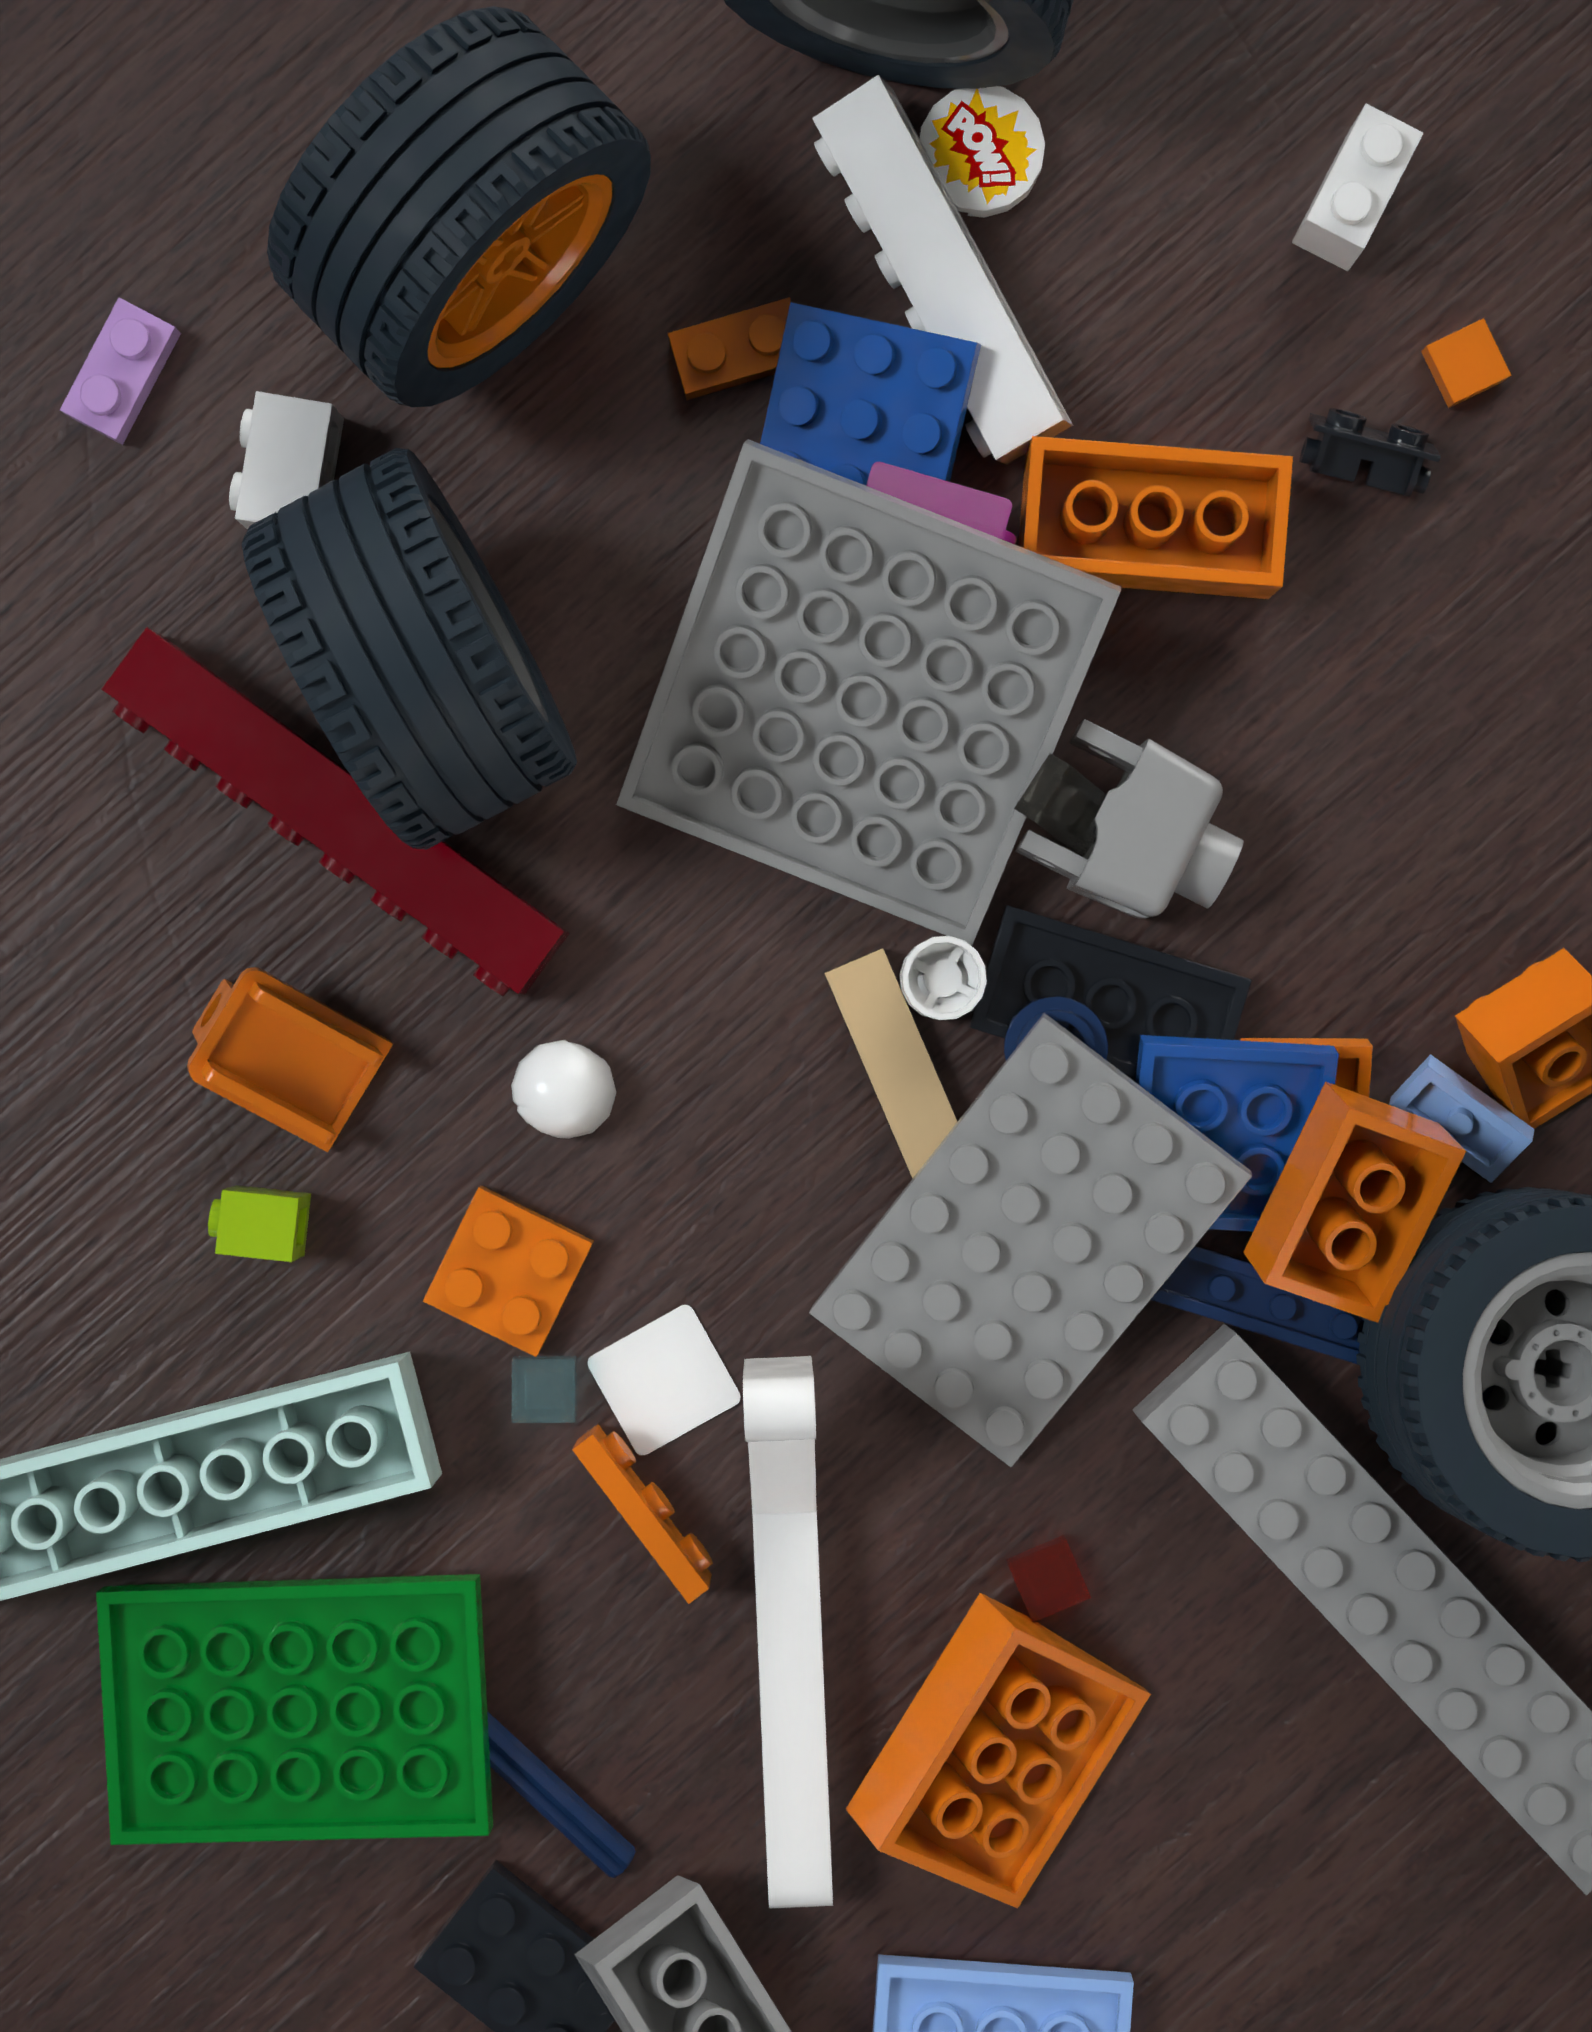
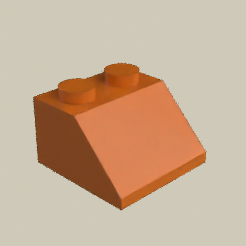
[1455,948,1592,1129]

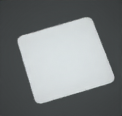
[588,1305,741,1455]

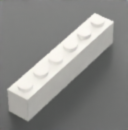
[812,75,1073,464]

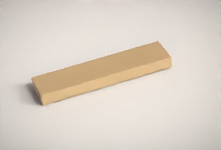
[824,948,957,1179]

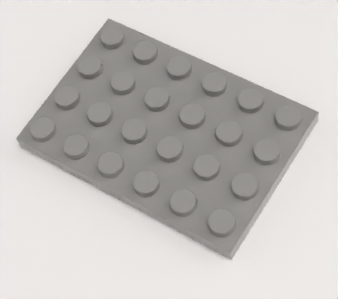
[809,1013,1252,1467]

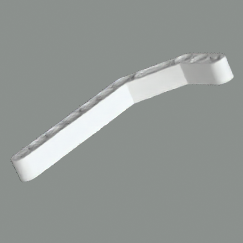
[743,1356,833,1908]

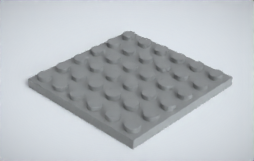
[616,439,1121,946]

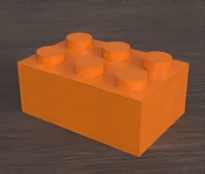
[1243,1081,1466,1323]

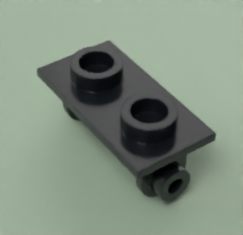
[1299,408,1441,497]

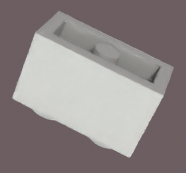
[1292,104,1423,271]
[229,391,344,529]

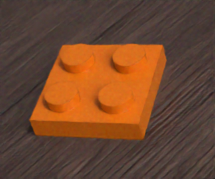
[423,1186,594,1357]

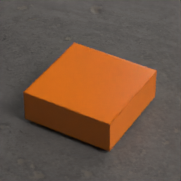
[1421,318,1511,408]

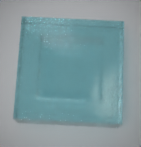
[512,1356,577,1423]

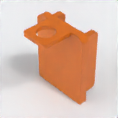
[187,967,393,1152]

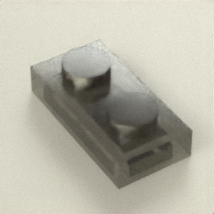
[1014,753,1106,857]

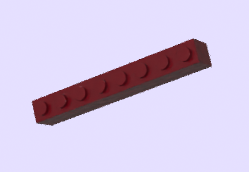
[102,627,570,997]

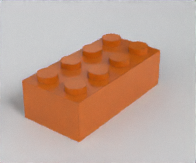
[1018,436,1293,599]

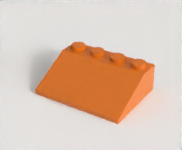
[846,1593,1151,1908]

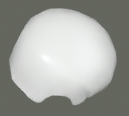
[511,1040,616,1139]

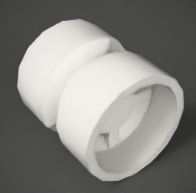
[899,936,987,1020]

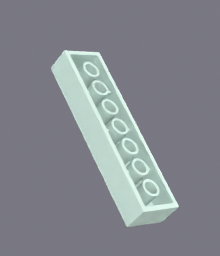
[0,1352,442,1601]

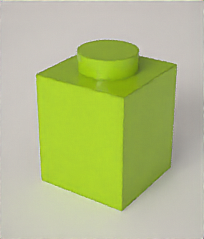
[208,1185,311,1262]

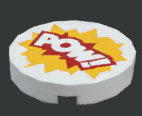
[920,86,1045,218]

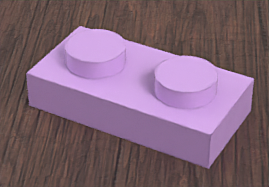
[60,298,181,445]

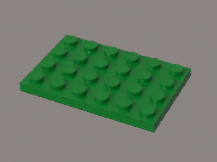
[96,1574,493,1845]

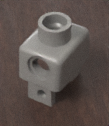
[1015,719,1244,919]

